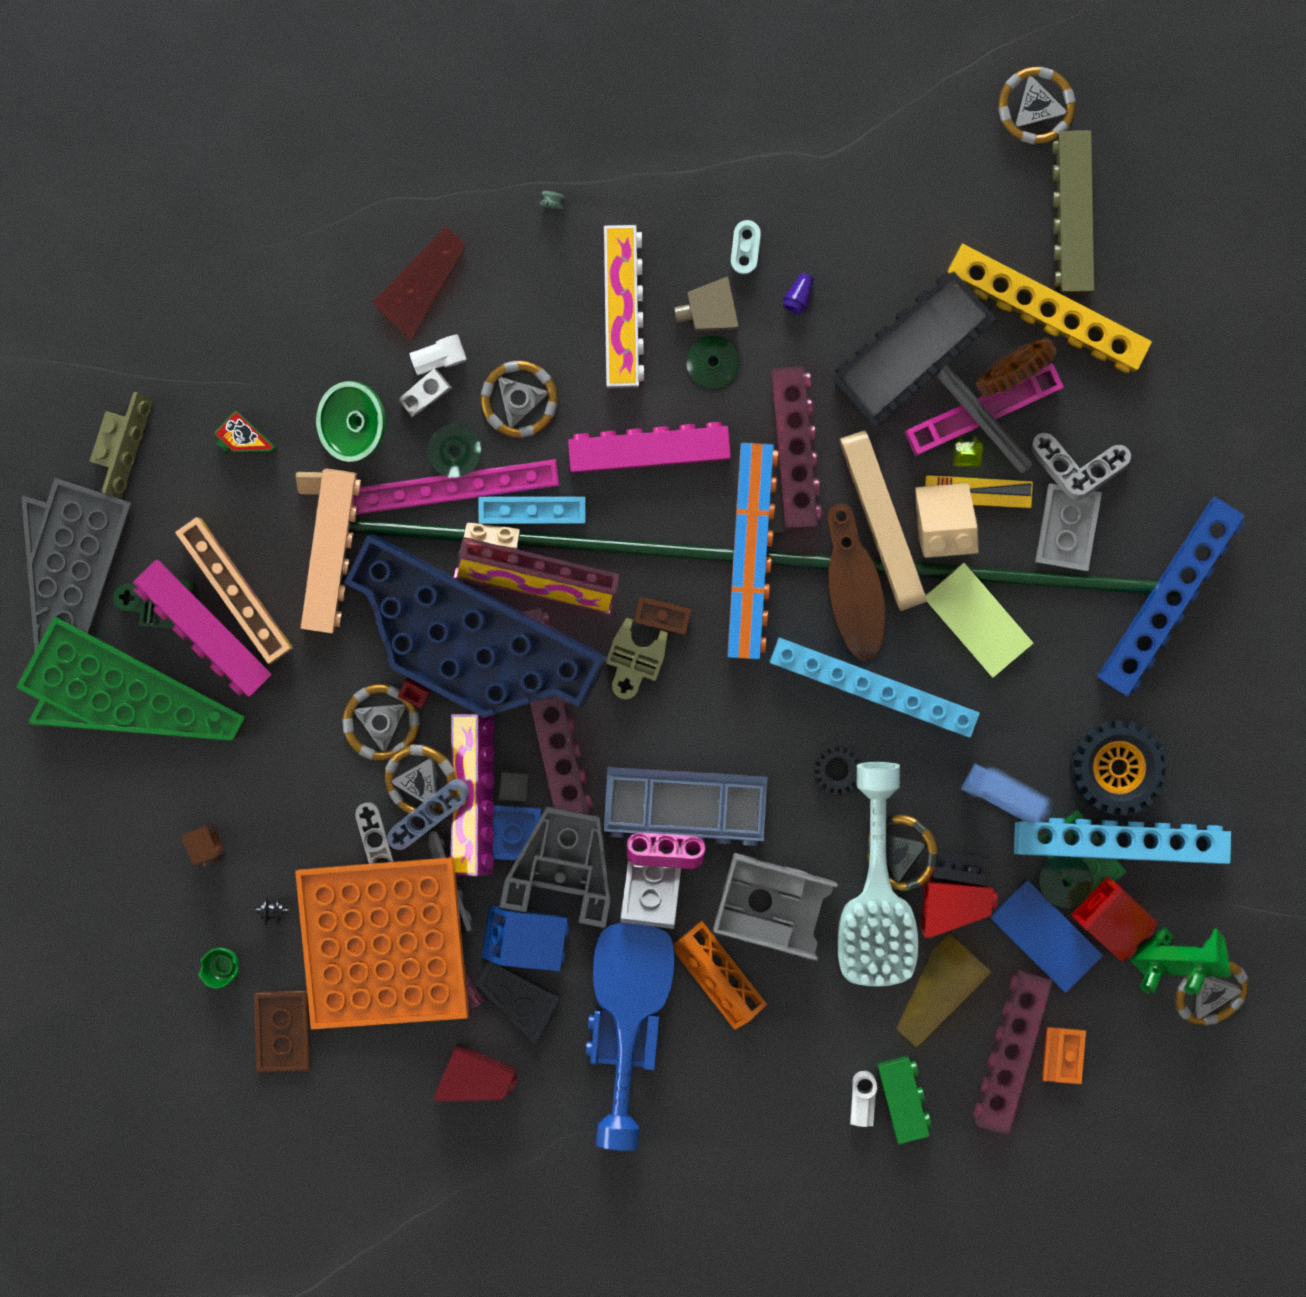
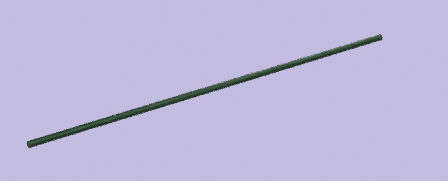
[349,520,1179,596]

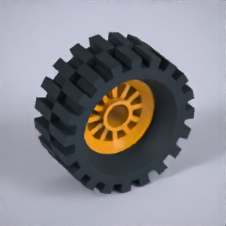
[1070,720,1169,815]

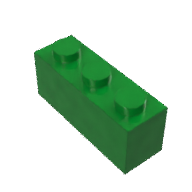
[877,1056,932,1144]

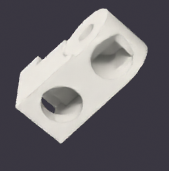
[398,369,452,417]

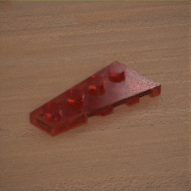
[372,226,465,340]

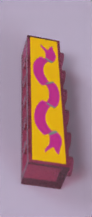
[454,537,620,614]

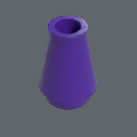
[783,273,814,315]

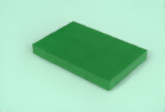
[1038,809,1127,902]

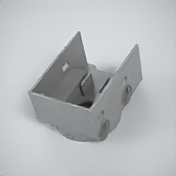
[713,853,838,960]

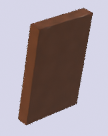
[254,990,310,1073]

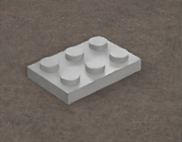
[1035,483,1102,571]
[621,846,681,929]

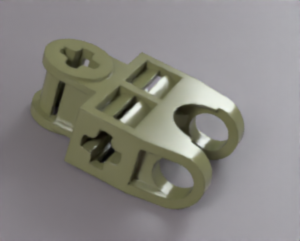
[606,618,668,700]

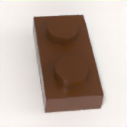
[634,596,691,635]

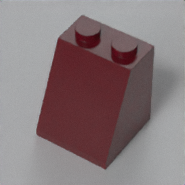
[434,1044,518,1101]

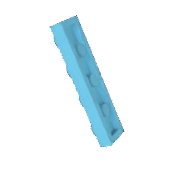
[479,497,585,524]

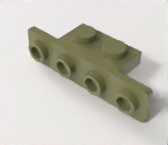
[90,392,153,499]

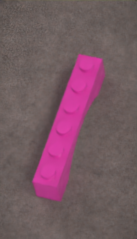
[904,363,1064,456]

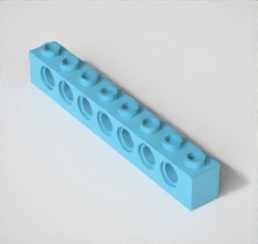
[769,638,980,738]
[1014,818,1231,864]

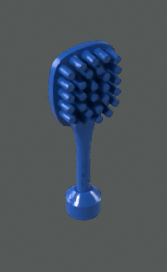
[593,923,674,1151]

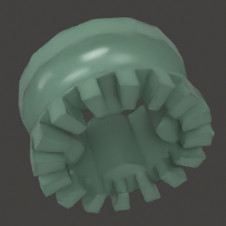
[540,191,565,210]

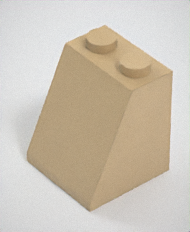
[915,483,978,557]

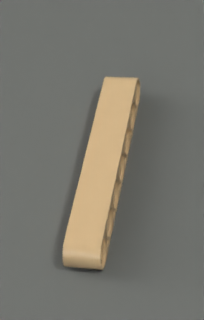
[839,430,926,611]

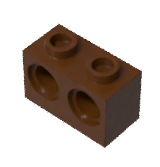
[181,823,225,868]

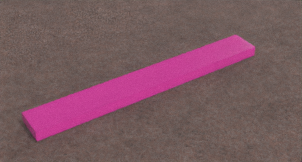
[353,459,560,515]

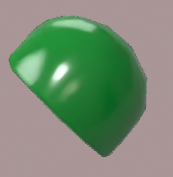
[198,947,240,989]

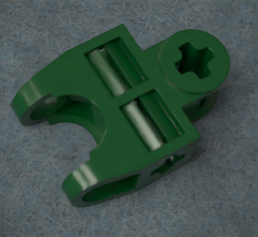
[113,577,196,629]

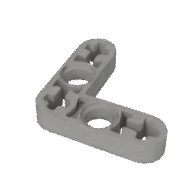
[1031,433,1131,500]

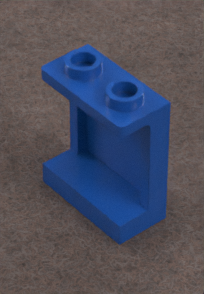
[586,1008,659,1070]

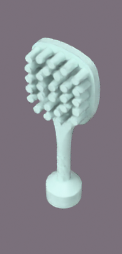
[837,762,918,986]

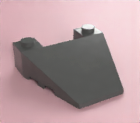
[500,807,610,928]

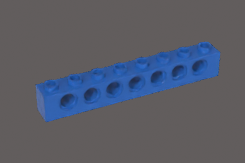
[1097,496,1245,696]

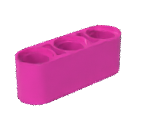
[627,833,705,869]

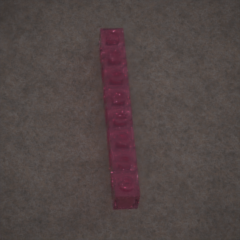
[523,608,593,815]

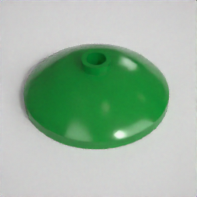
[316,381,386,462]

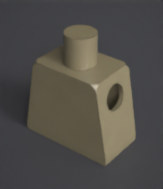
[674,277,739,331]

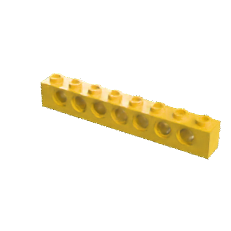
[947,243,1152,373]

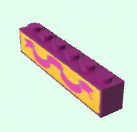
[451,714,494,876]

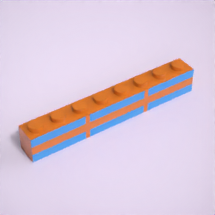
[727,443,778,659]

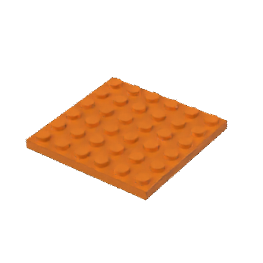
[295,857,469,1029]

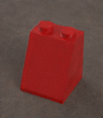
[1071,876,1158,962]
[920,880,998,937]

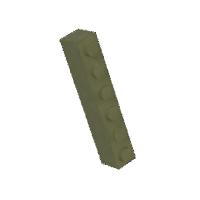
[1052,130,1094,294]

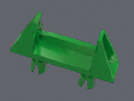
[1129,927,1231,996]

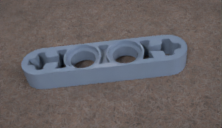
[387,779,470,850]

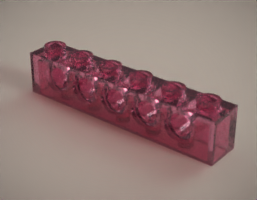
[771,366,822,529]
[973,970,1052,1135]

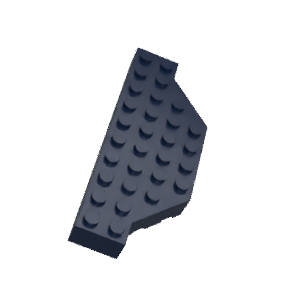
[345,535,609,717]

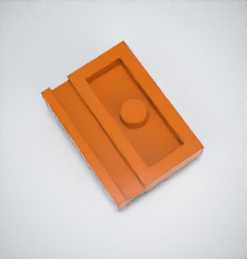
[1042,1027,1086,1084]

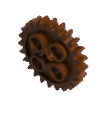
[975,338,1057,397]

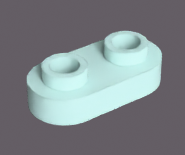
[731,220,761,274]

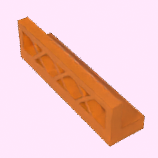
[673,921,767,1030]

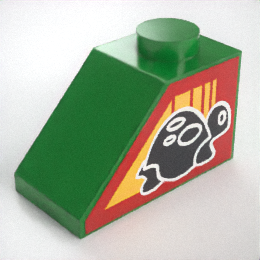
[214,410,277,453]

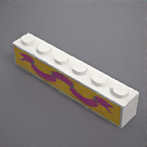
[604,225,644,388]

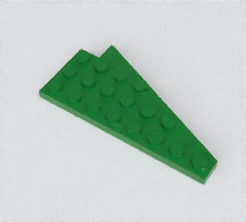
[16,616,245,741]

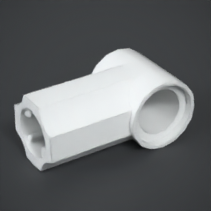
[410,334,467,375]
[850,1071,877,1127]

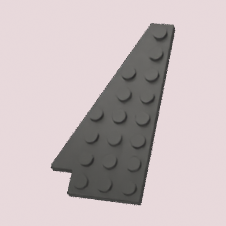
[21,478,132,651]

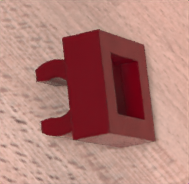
[397,677,431,709]

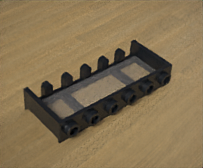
[833,271,998,427]

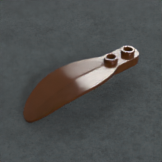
[827,504,885,662]

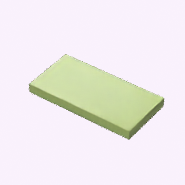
[925,562,1033,677]

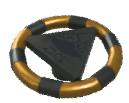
[866,815,939,891]

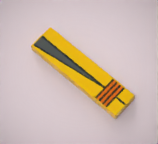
[925,476,1033,508]

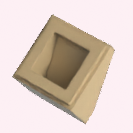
[296,472,322,494]

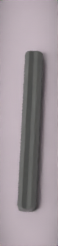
[937,366,1032,473]

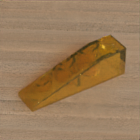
[897,933,991,1047]

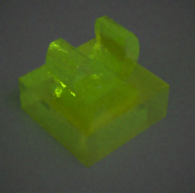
[953,436,983,467]

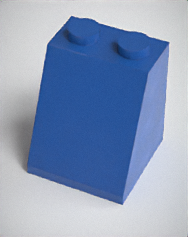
[481,905,569,971]

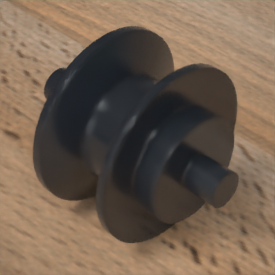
[256,898,289,925]

